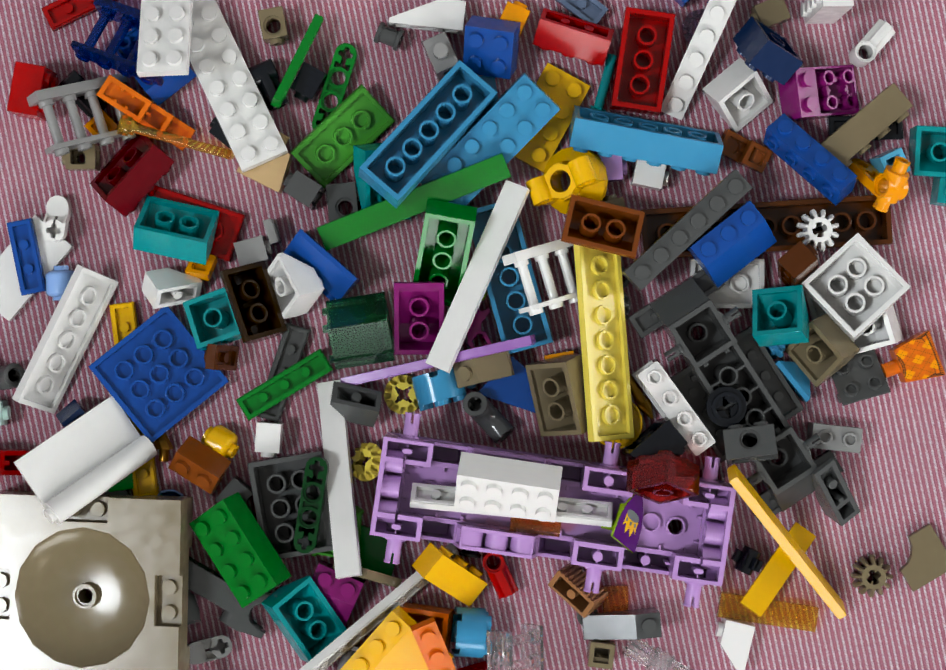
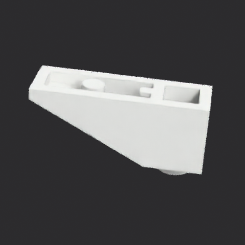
[389,0,466,35]

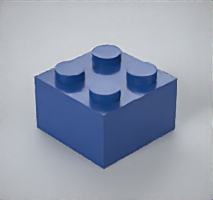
[463,15,520,79]

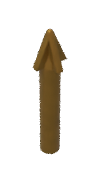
[630,374,654,419]

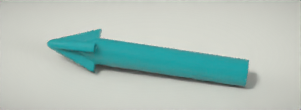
[591,54,617,111]

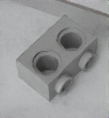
[806,422,863,453]

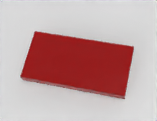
[148,185,246,262]

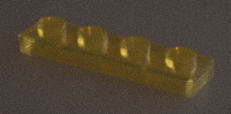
[717,591,819,632]

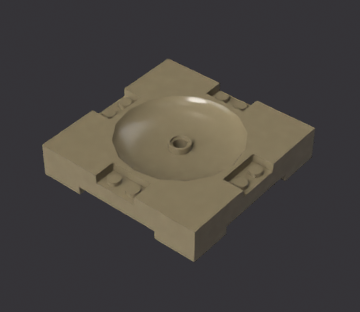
[0,490,193,670]

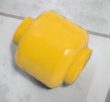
[201,425,239,459]

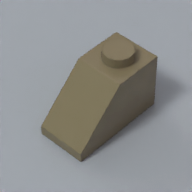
[453,351,515,388]

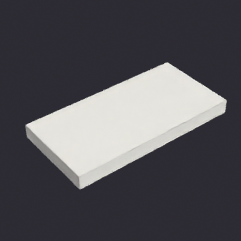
[0,215,74,321]

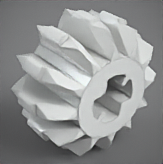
[796,209,839,251]

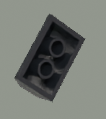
[620,420,688,460]

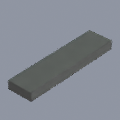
[258,322,311,423]

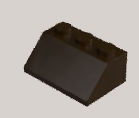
[220,261,288,343]

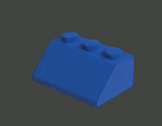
[687,201,777,288]
[283,229,360,302]

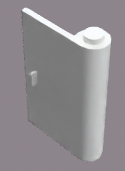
[13,395,157,524]

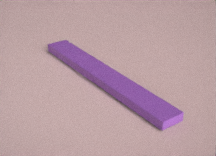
[340,334,536,385]

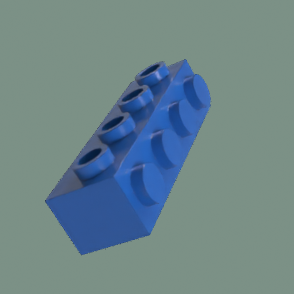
[763,114,857,206]

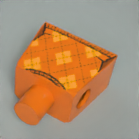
[881,330,946,383]

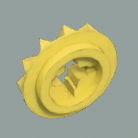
[384,375,419,414]
[351,442,382,482]

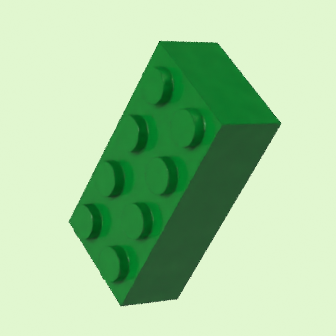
[413,199,477,306]
[189,492,292,608]

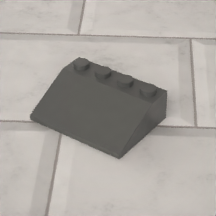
[248,451,333,559]

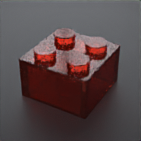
[626,450,700,504]

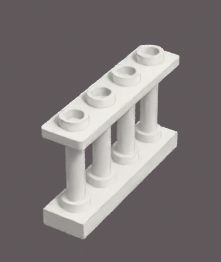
[502,239,578,316]
[631,360,716,456]

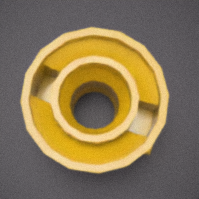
[525,147,608,214]

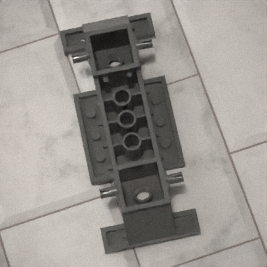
[628,269,844,524]

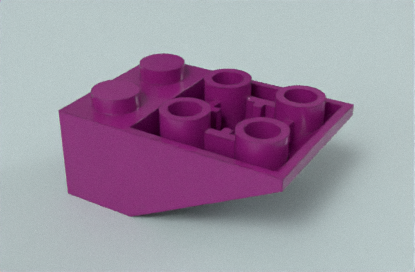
[778,65,859,122]

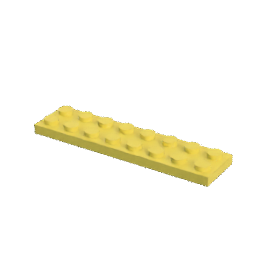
[573,244,635,442]

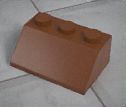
[561,194,645,259]

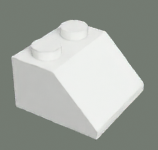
[702,58,773,133]
[267,252,325,319]

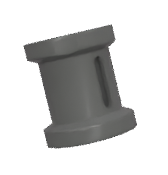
[374,22,405,51]

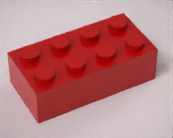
[610,7,676,116]

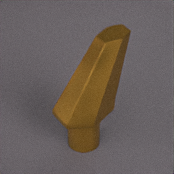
[154,433,174,462]

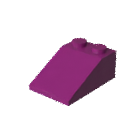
[394,282,444,355]
[312,560,366,626]

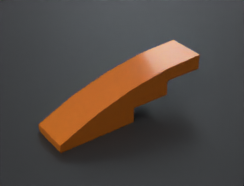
[96,74,196,151]

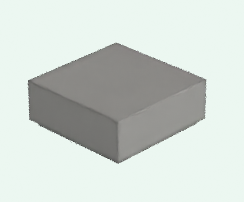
[262,218,282,245]

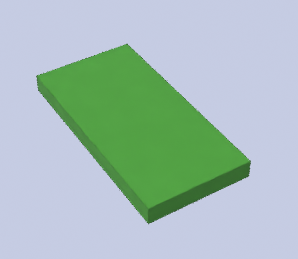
[290,84,395,188]

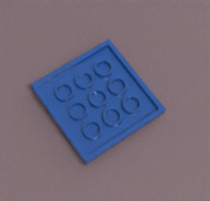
[88,307,229,443]

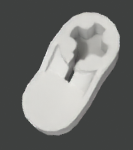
[42,195,72,242]

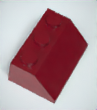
[90,131,175,217]

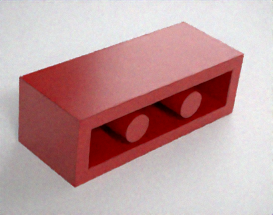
[532,8,614,66]

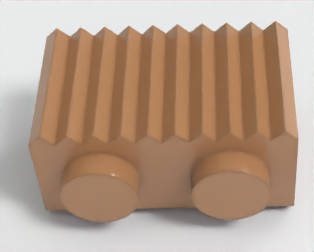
[548,563,608,619]

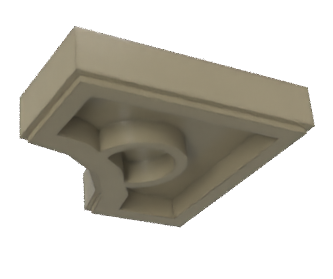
[899,523,946,592]
[333,564,402,588]

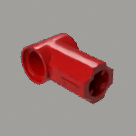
[482,552,519,599]

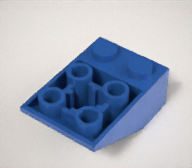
[111,23,196,106]

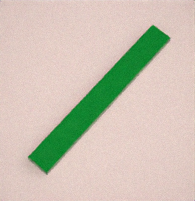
[317,152,511,251]

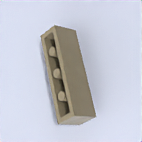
[820,83,913,167]

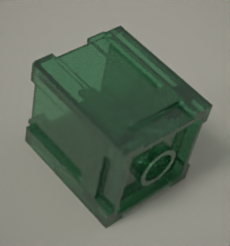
[322,292,395,370]

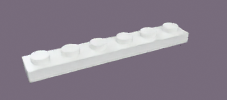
[661,0,737,120]

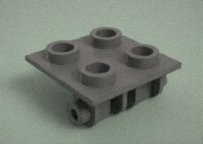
[832,349,891,406]

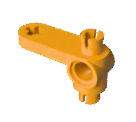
[848,156,911,213]

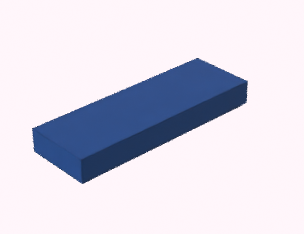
[7,218,46,296]

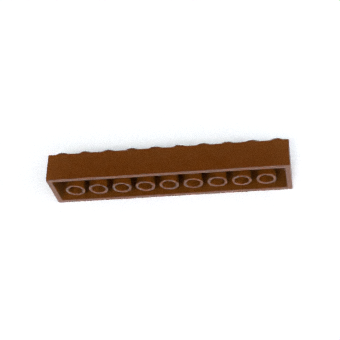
[640,195,893,258]

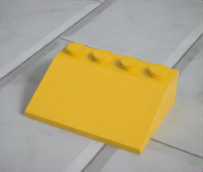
[340,605,454,670]

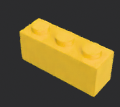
[412,542,487,607]

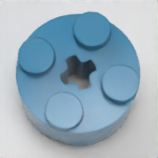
[411,367,467,411]
[451,606,492,658]

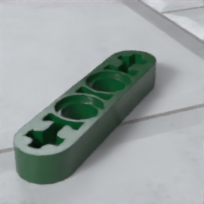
[294,456,329,553]

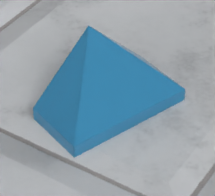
[774,360,810,402]

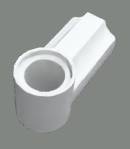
[849,19,896,67]

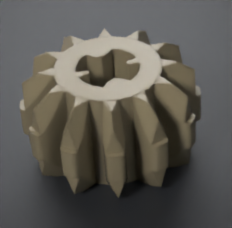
[850,554,893,597]

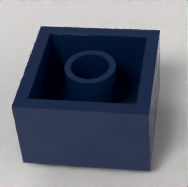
[733,16,803,85]

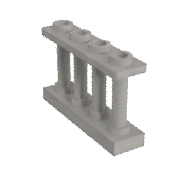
[26,72,143,157]

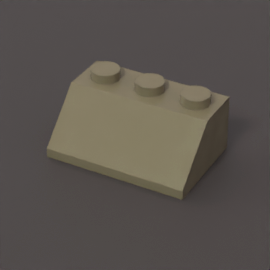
[525,354,587,437]

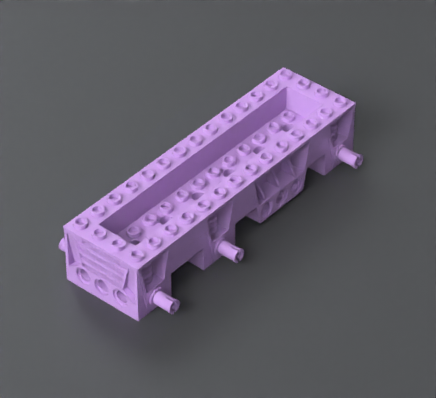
[369,412,736,608]

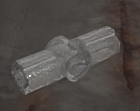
[623,639,693,670]

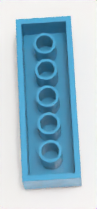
[358,60,498,208]
[420,72,560,205]
[568,105,724,176]
[472,203,553,354]

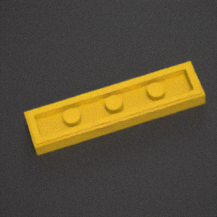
[739,522,816,617]

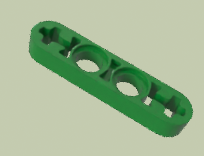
[312,43,358,129]

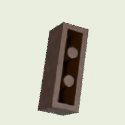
[777,240,818,286]

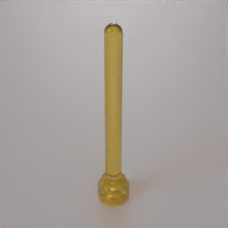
[117,114,235,160]

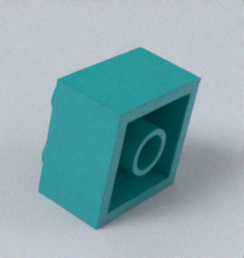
[183,287,241,351]

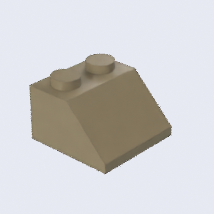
[785,314,860,387]

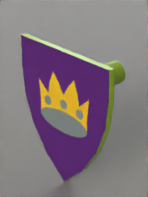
[601,490,643,553]

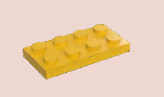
[514,63,591,173]

